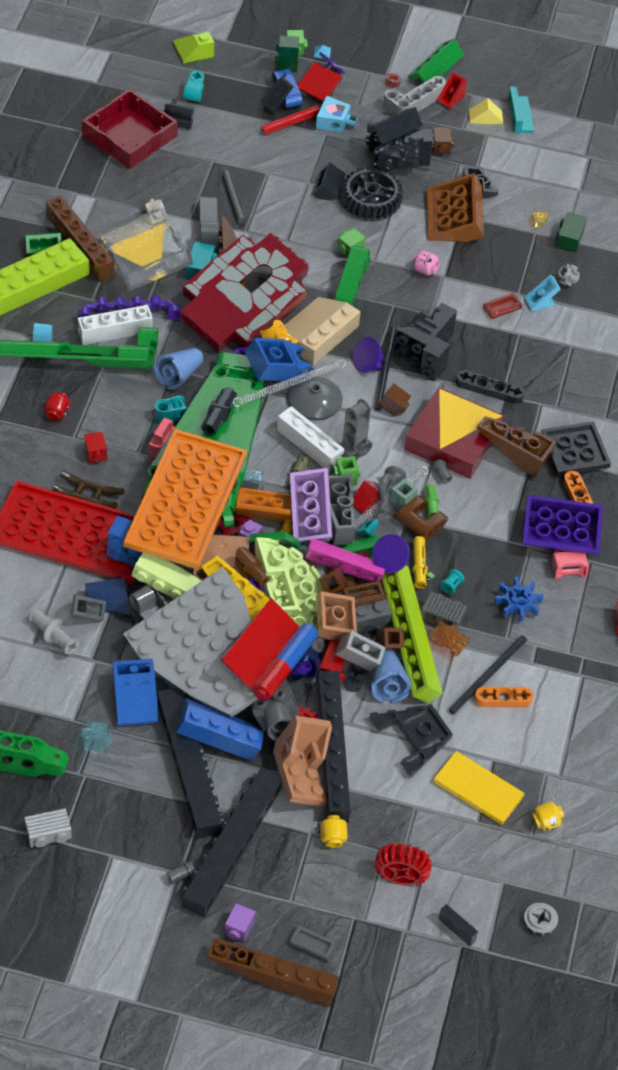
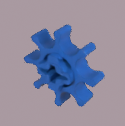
[494,576,544,622]

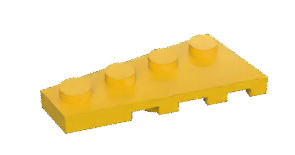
[201,555,269,621]

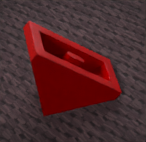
[437,72,467,109]
[353,480,381,515]

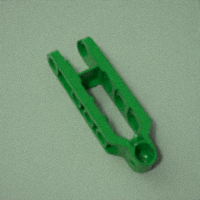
[0,731,69,777]

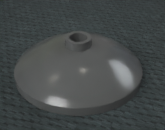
[288,376,343,420]

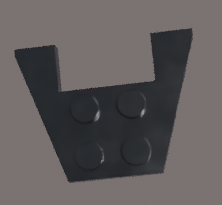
[370,704,453,777]

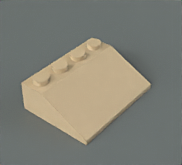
[284,297,361,365]

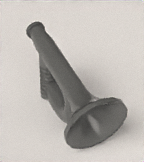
[377,466,406,513]

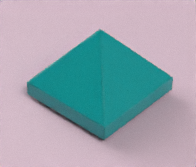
[355,519,379,537]

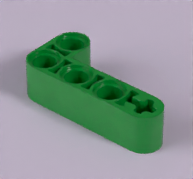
[335,245,370,306]

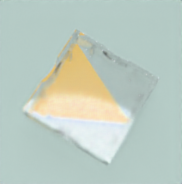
[99,207,193,291]

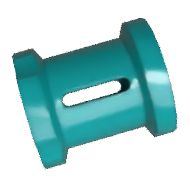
[440,569,465,595]

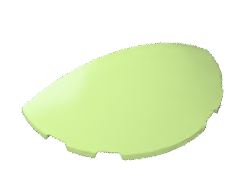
[255,538,325,629]

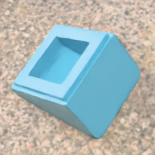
[33,323,53,342]

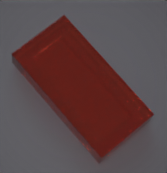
[483,293,522,319]

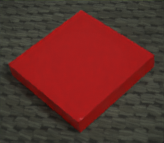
[297,62,342,103]

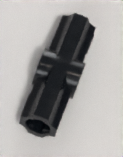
[201,387,237,436]

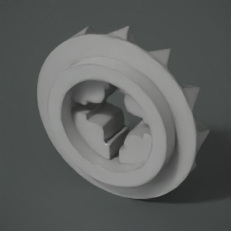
[524,903,558,935]

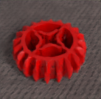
[374,842,432,886]

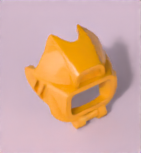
[260,320,298,344]

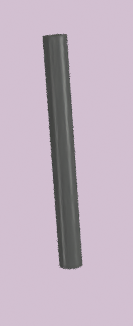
[222,170,245,223]

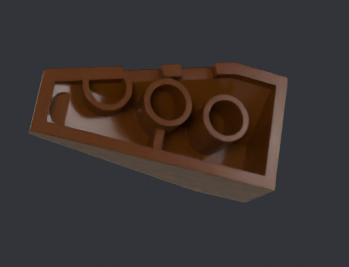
[477,416,557,477]

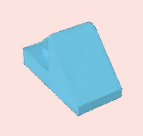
[524,275,561,311]

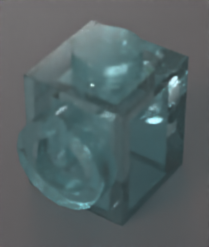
[81,720,113,754]

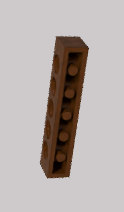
[46,196,114,282]

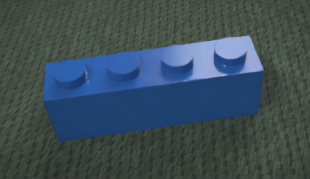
[176,698,264,761]

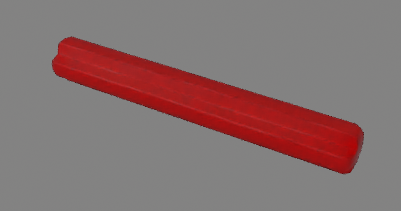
[261,105,320,135]

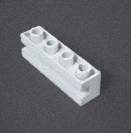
[78,305,153,345]
[277,406,344,473]

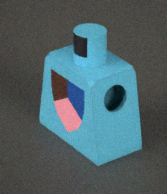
[316,96,358,132]

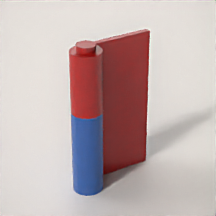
[220,598,318,701]

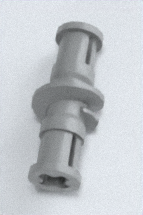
[28,607,79,655]

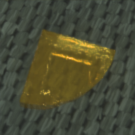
[532,211,549,228]

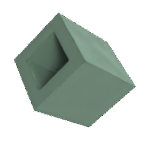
[390,478,418,510]

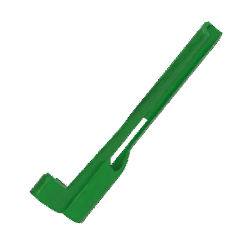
[0,327,158,370]

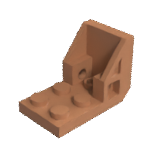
[274,715,332,807]

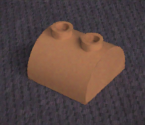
[316,591,357,640]

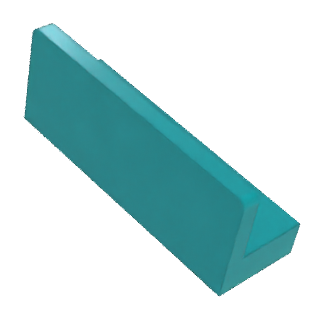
[508,87,534,133]

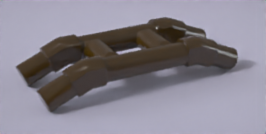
[52,470,125,509]

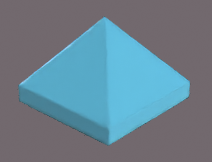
[313,45,331,60]

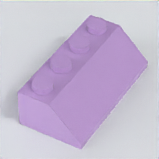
[290,468,332,551]

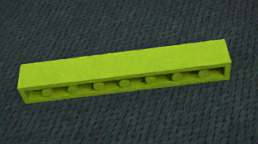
[382,565,443,704]

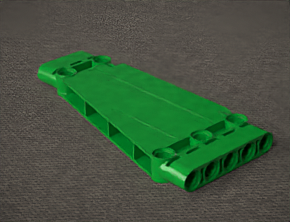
[142,352,265,514]

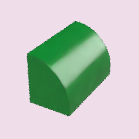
[24,232,61,253]

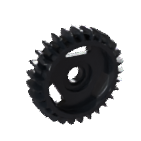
[340,167,403,221]

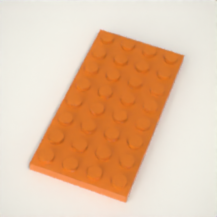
[123,429,247,569]

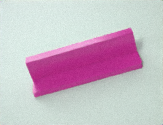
[305,538,385,582]

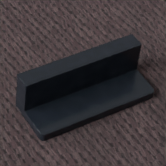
[367,107,423,144]

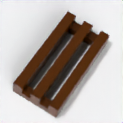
[342,581,386,606]

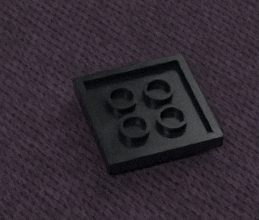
[541,421,611,476]

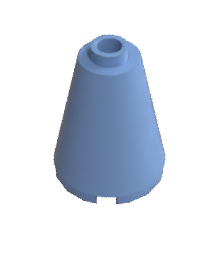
[154,348,203,390]
[371,649,411,703]

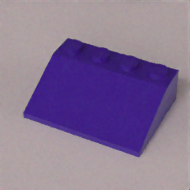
[522,495,603,555]

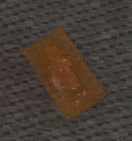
[429,621,470,656]

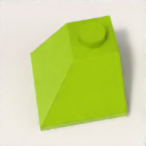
[173,32,215,63]

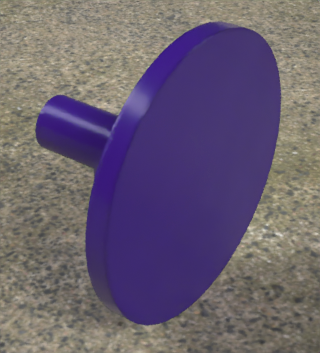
[319,52,345,75]
[353,337,384,373]
[373,534,410,573]

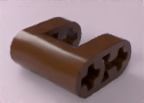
[396,495,448,541]

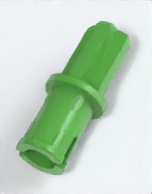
[425,484,439,519]

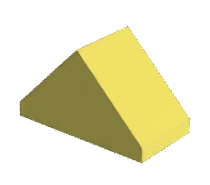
[469,98,503,124]

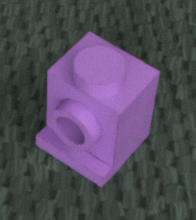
[237,519,263,553]

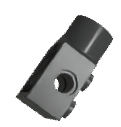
[251,678,300,741]

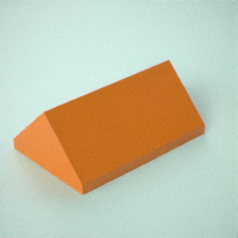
[236,488,293,524]

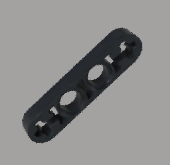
[456,370,525,404]
[344,626,379,692]

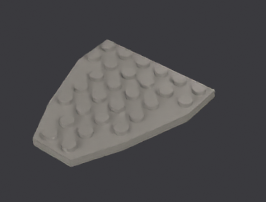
[123,567,258,717]

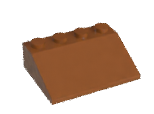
[427,173,484,242]

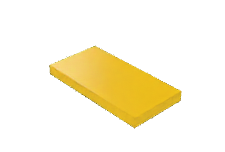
[433,751,525,825]

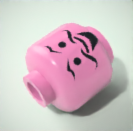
[413,250,440,276]

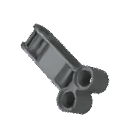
[340,399,373,461]

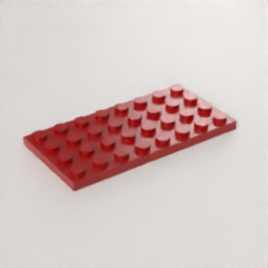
[0,480,136,585]

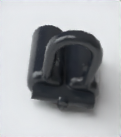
[163,99,194,129]

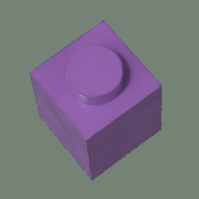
[225,903,256,942]

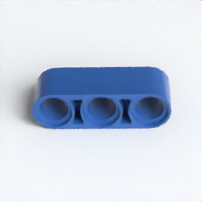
[272,69,302,108]

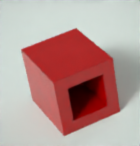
[84,432,107,463]

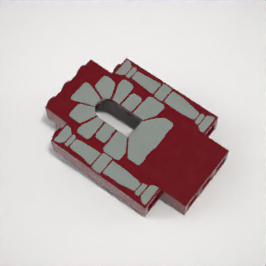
[180,233,309,353]

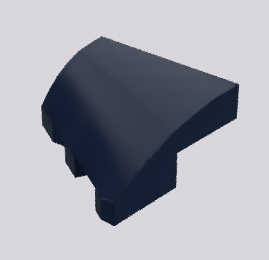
[85,578,130,617]

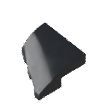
[462,166,499,199]

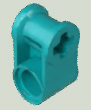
[183,71,204,102]
[154,395,188,424]

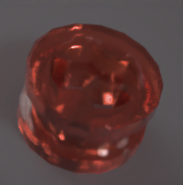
[385,73,401,88]

